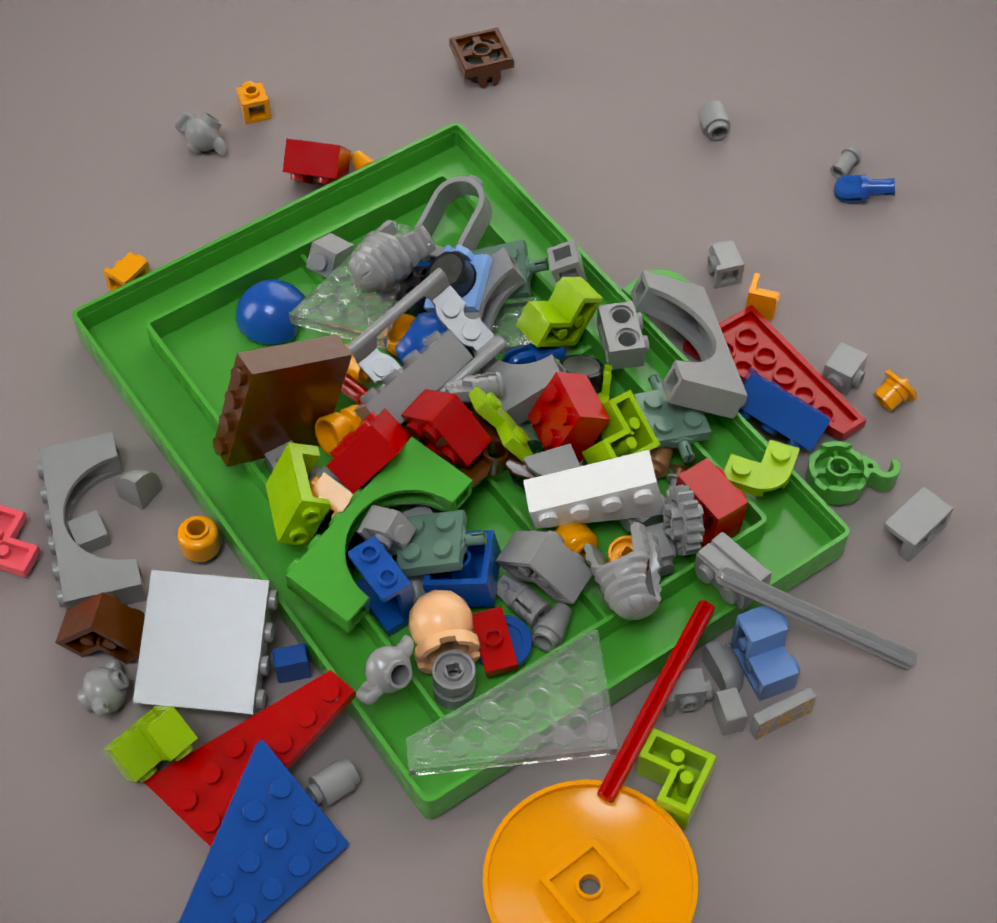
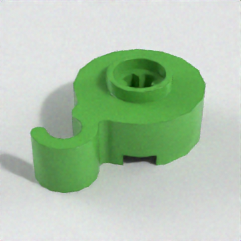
[805,441,901,505]

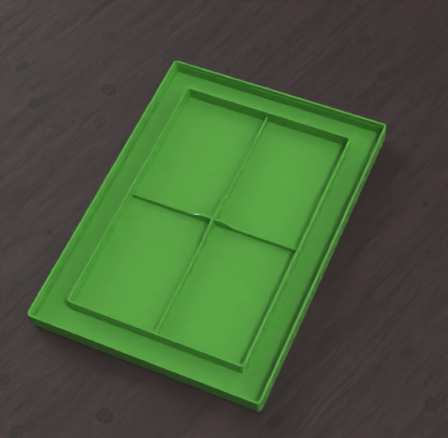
[72,123,850,819]

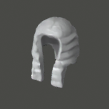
[348,220,436,293]
[584,522,662,620]

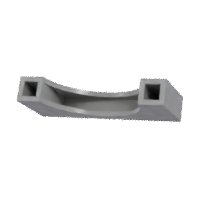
[464,247,567,425]
[631,270,748,419]
[36,432,147,609]

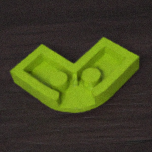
[468,386,533,462]
[724,440,800,496]

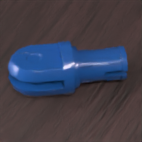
[834,174,895,203]
[502,344,565,364]

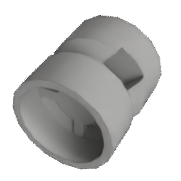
[432,650,476,710]

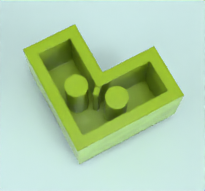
[516,277,603,347]
[582,390,661,464]
[102,705,198,783]
[636,728,717,831]

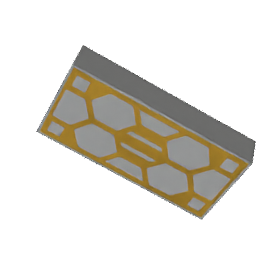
[749,687,817,740]

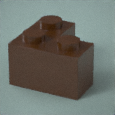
[55,592,145,664]

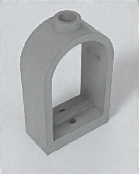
[414,175,492,262]

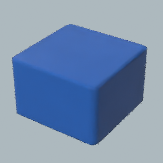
[272,643,312,684]

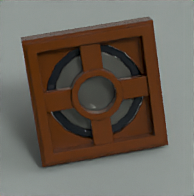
[449,27,514,88]

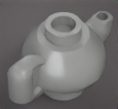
[174,110,227,156]
[356,635,414,705]
[77,659,129,716]

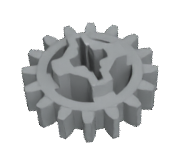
[662,485,705,556]

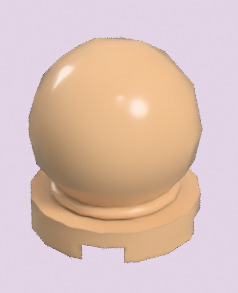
[408,590,481,674]

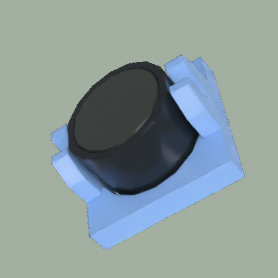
[424,244,493,313]

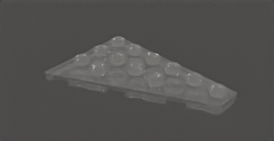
[289,220,410,349]
[406,630,618,777]

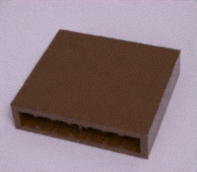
[213,334,352,467]

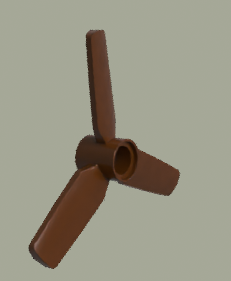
[435,403,538,510]

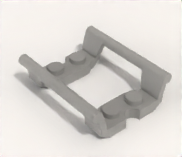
[346,268,508,392]

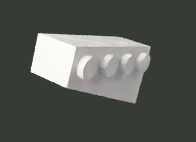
[523,450,663,529]

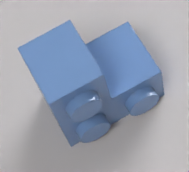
[731,605,800,702]

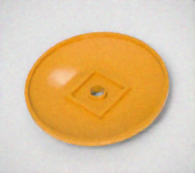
[483,779,698,923]

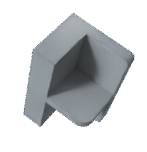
[884,487,953,562]

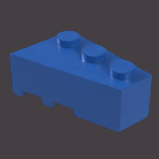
[738,367,831,451]

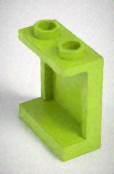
[265,442,331,546]

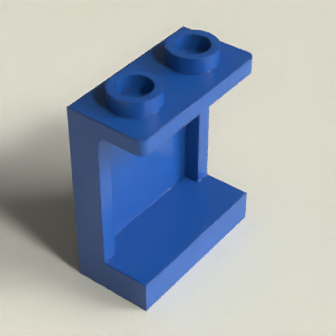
[348,535,414,637]

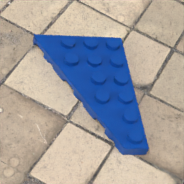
[177,739,349,923]

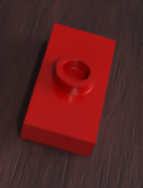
[473,606,519,677]

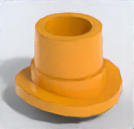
[873,369,918,412]

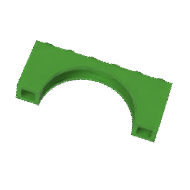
[286,437,472,634]

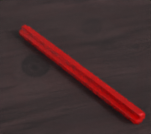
[597,600,715,803]

